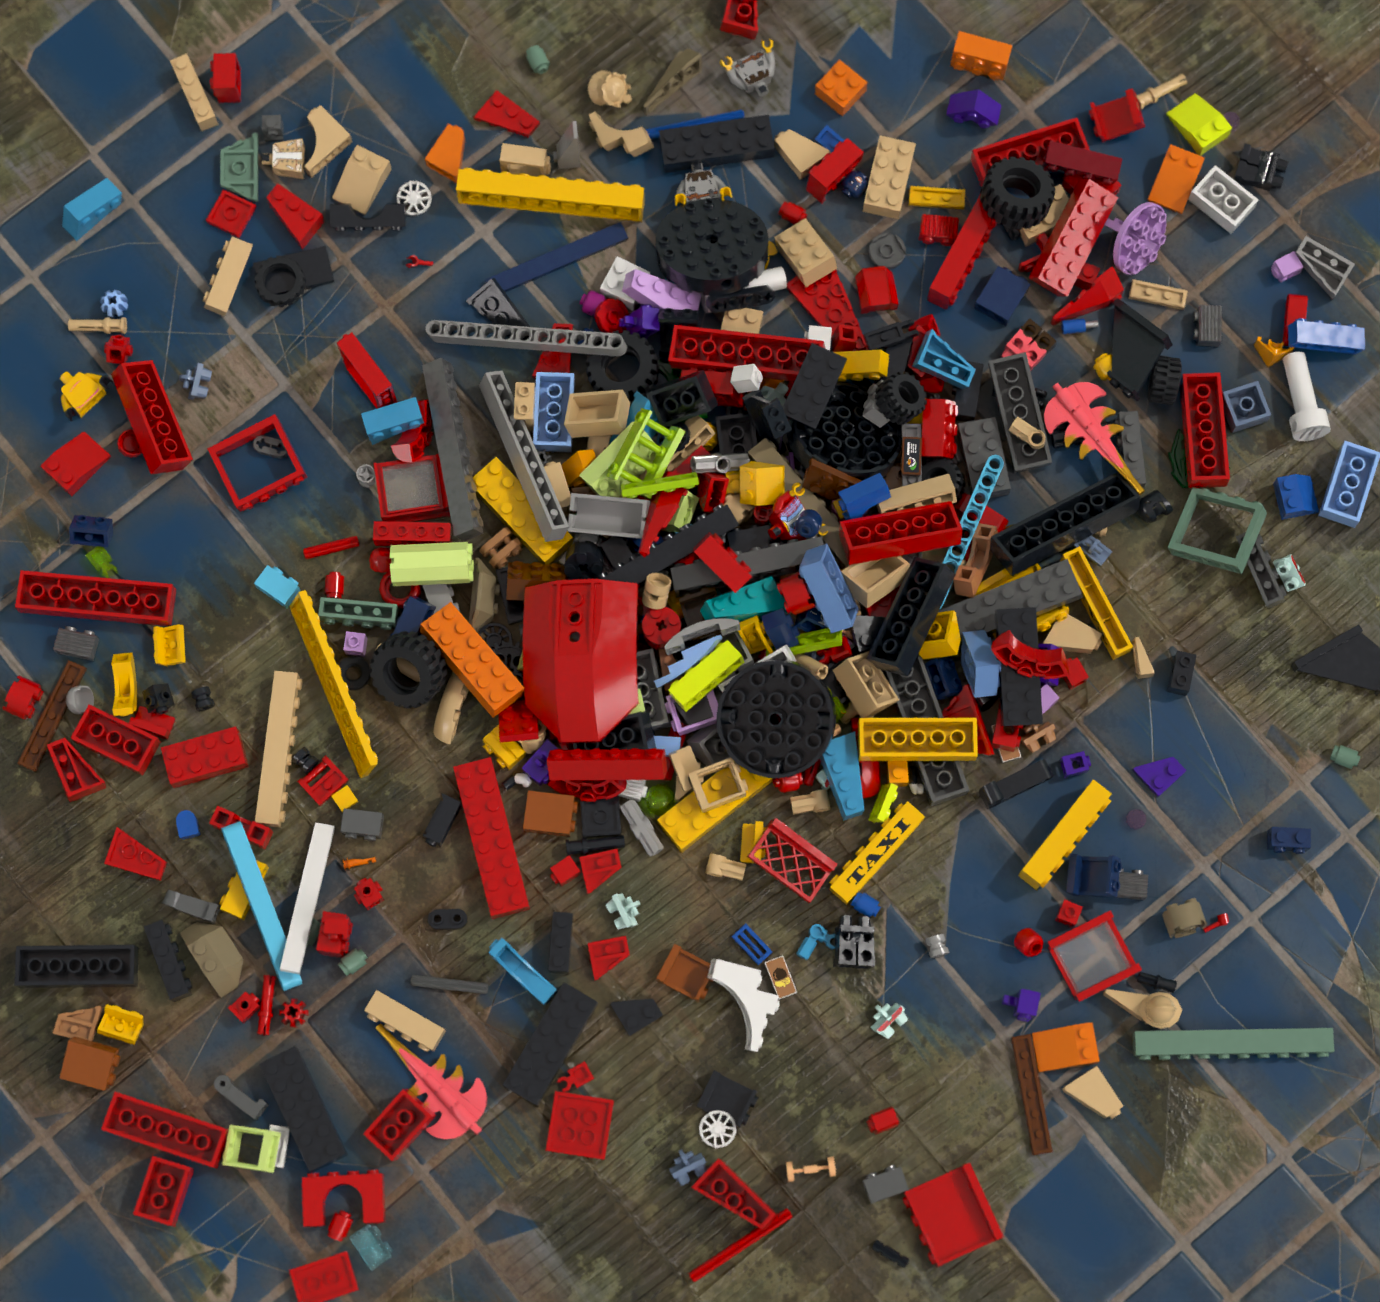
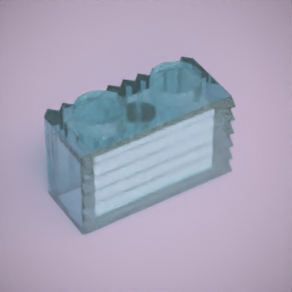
[349,1223,393,1271]

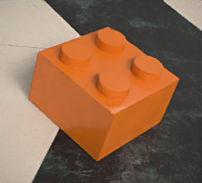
[815,59,867,117]

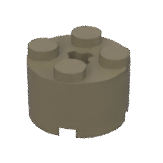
[1162,898,1207,938]

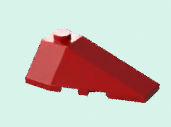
[1050,267,1124,326]

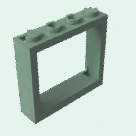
[1167,487,1267,574]

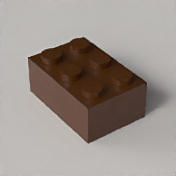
[506,561,565,601]

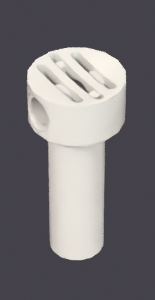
[699,267,787,313]
[1283,352,1331,441]

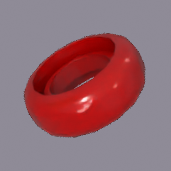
[379,572,421,609]

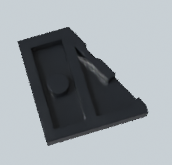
[610,998,663,1036]

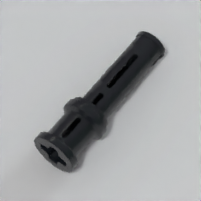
[565,835,625,856]

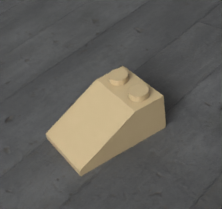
[332,145,392,215]

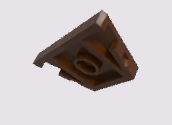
[802,458,862,500]

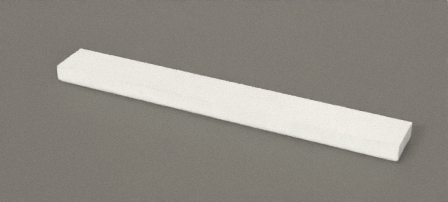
[280,822,335,975]

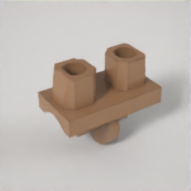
[1020,722,1056,752]

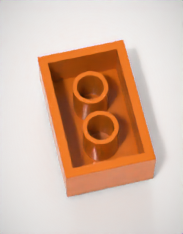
[950,31,1013,80]

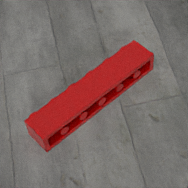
[547,748,668,780]

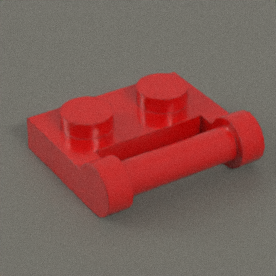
[297,755,349,806]

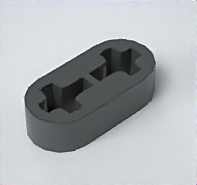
[253,436,288,459]

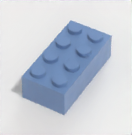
[799,544,859,633]

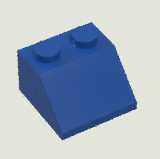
[1273,474,1319,520]

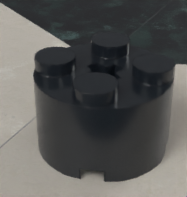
[564,541,603,580]

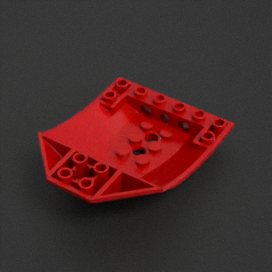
[523,579,639,743]

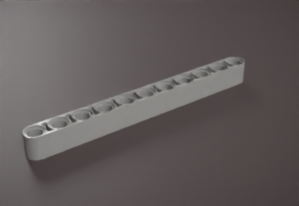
[426,320,627,356]

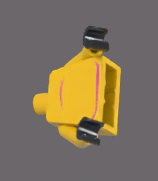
[60,372,114,422]

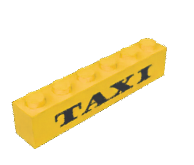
[1060,546,1133,660]
[829,801,925,905]

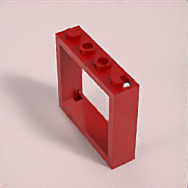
[337,332,397,409]
[207,414,307,512]

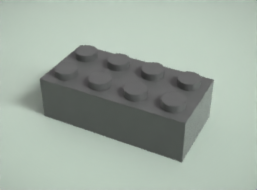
[957,417,1011,500]

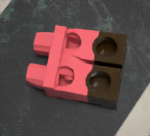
[1001,318,1057,371]

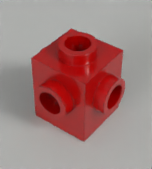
[104,335,133,364]
[354,878,384,910]

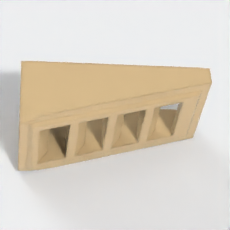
[1131,637,1155,679]

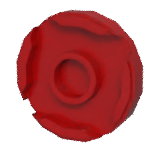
[595,298,629,333]

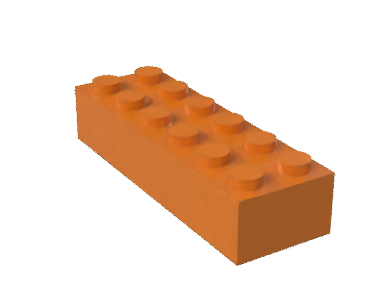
[420,602,524,718]

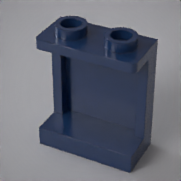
[974,266,1030,326]
[1066,854,1122,897]

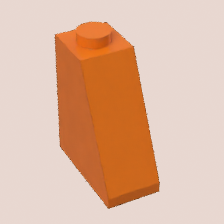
[425,123,465,183]

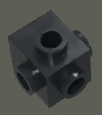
[142,683,175,715]

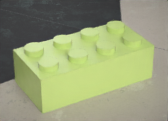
[579,421,656,497]

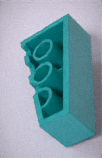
[700,576,787,622]

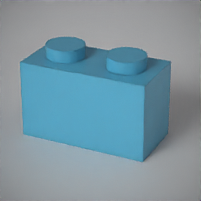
[254,565,301,609]

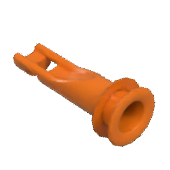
[343,857,376,871]

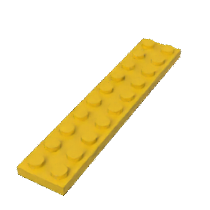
[289,590,378,778]

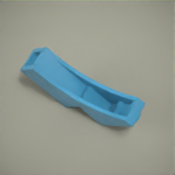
[489,938,558,1006]

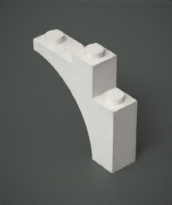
[707,959,779,1052]

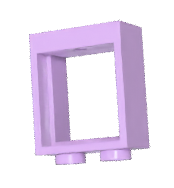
[664,690,718,736]

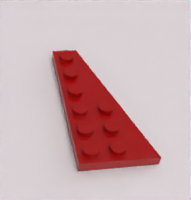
[786,269,868,351]

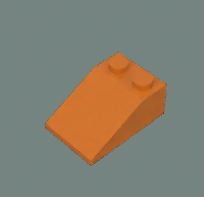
[1147,144,1205,214]
[1031,1022,1100,1073]

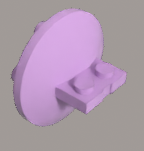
[1105,202,1167,275]

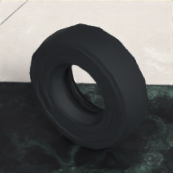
[339,656,370,690]

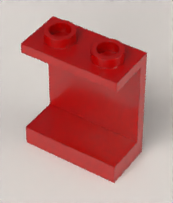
[1089,88,1145,142]

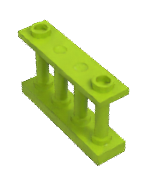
[606,408,686,499]

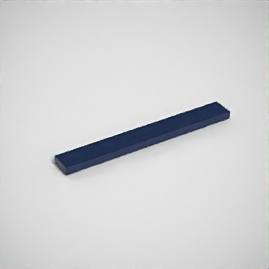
[485,222,628,292]

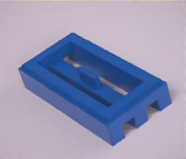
[732,924,772,966]

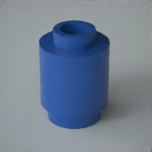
[851,891,881,917]

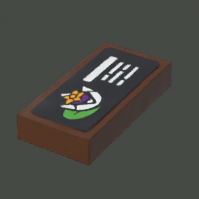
[901,437,922,476]

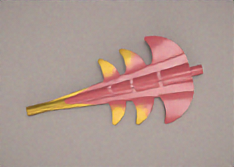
[1044,382,1145,495]
[375,1023,487,1139]

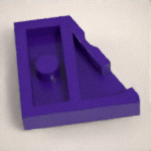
[1132,757,1187,797]

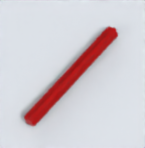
[689,1209,792,1282]

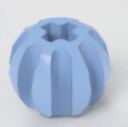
[100,289,128,318]

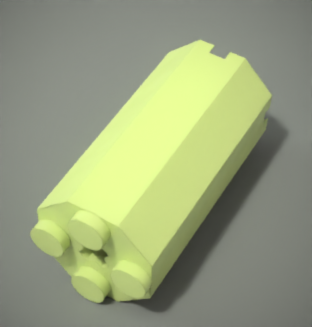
[390,542,474,586]

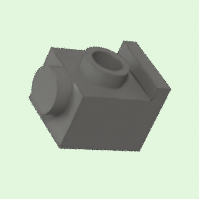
[262,115,284,141]

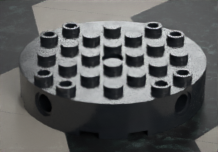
[656,198,768,296]
[787,382,902,481]
[717,659,836,778]

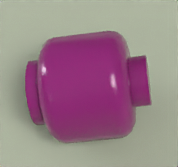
[579,290,606,317]

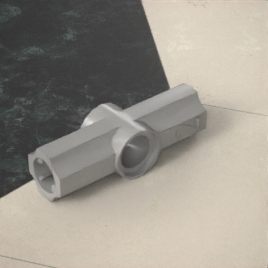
[690,453,750,473]
[620,799,664,857]

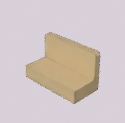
[668,746,704,791]

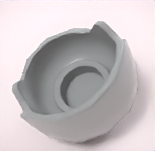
[66,686,94,715]

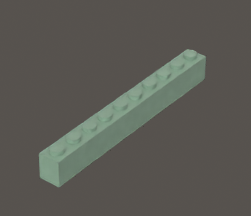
[1132,1028,1334,1060]

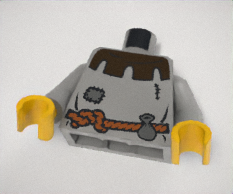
[719,38,775,97]
[675,163,732,206]

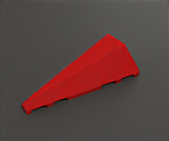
[639,471,688,557]

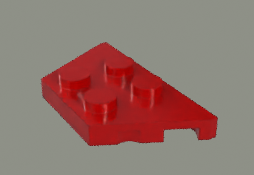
[942,684,994,755]

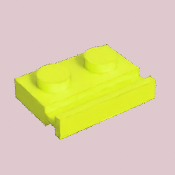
[868,783,898,823]

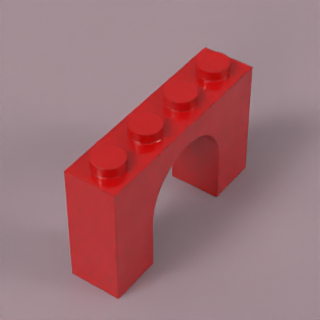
[302,1170,386,1227]

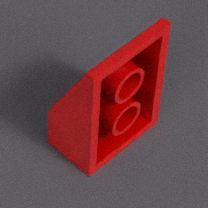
[40,431,111,497]

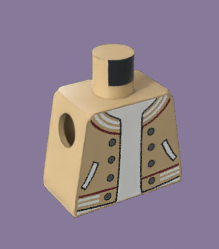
[262,139,305,179]

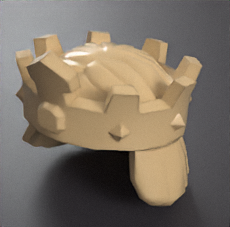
[588,70,632,108]

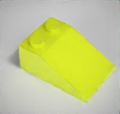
[1166,93,1232,156]

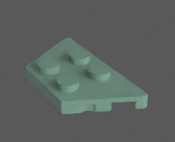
[220,133,258,202]

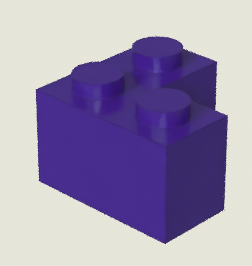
[946,89,1002,128]

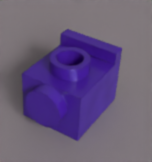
[1059,751,1091,779]

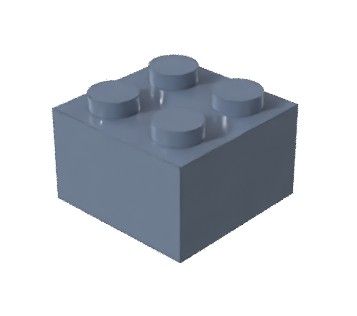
[1222,381,1271,433]

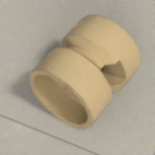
[642,573,671,609]

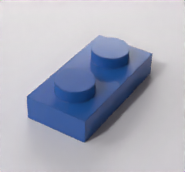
[815,125,845,153]

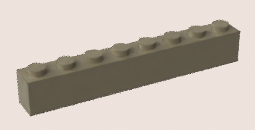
[748,438,850,570]

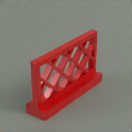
[747,818,838,903]

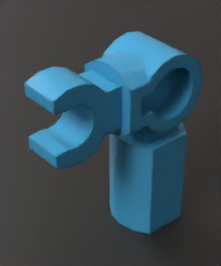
[796,924,835,961]

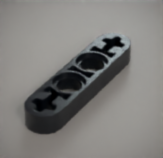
[706,285,775,313]

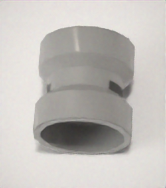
[356,464,376,488]
[925,934,949,958]

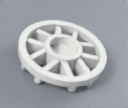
[397,181,432,216]
[699,1110,736,1148]

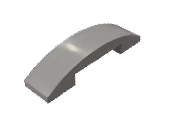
[664,618,741,655]

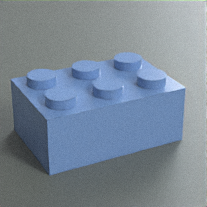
[961,630,1001,698]

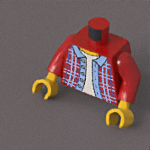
[768,483,828,541]

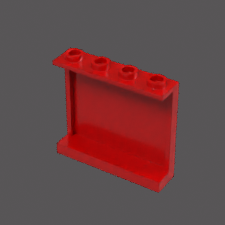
[902,1163,1004,1267]

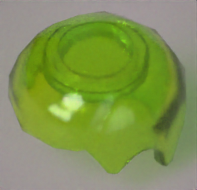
[646,784,675,816]

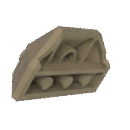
[469,558,500,633]
[180,922,244,998]

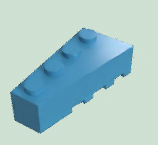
[820,732,864,821]

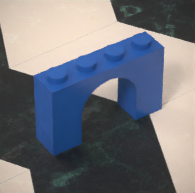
[838,473,891,520]

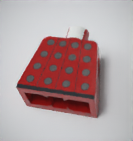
[697,472,729,512]

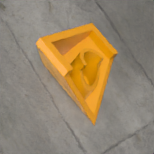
[1254,336,1294,367]

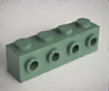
[318,597,399,630]

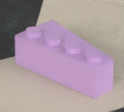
[622,269,701,312]

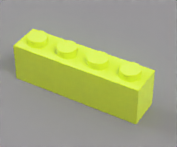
[668,640,745,712]

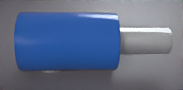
[1061,318,1098,334]

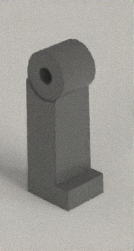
[162,890,221,924]
[214,1075,269,1120]

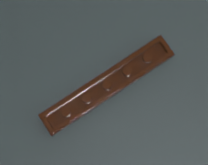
[17,660,87,772]
[1011,1034,1053,1156]

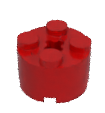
[777,572,816,615]
[642,607,681,649]
[3,675,44,720]

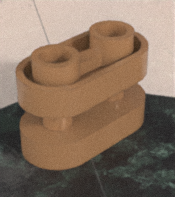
[479,527,523,569]

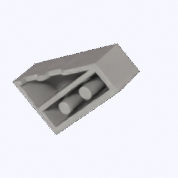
[1296,236,1355,300]

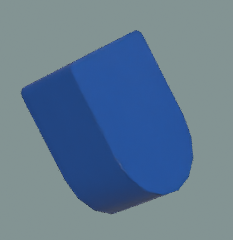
[176,810,201,840]

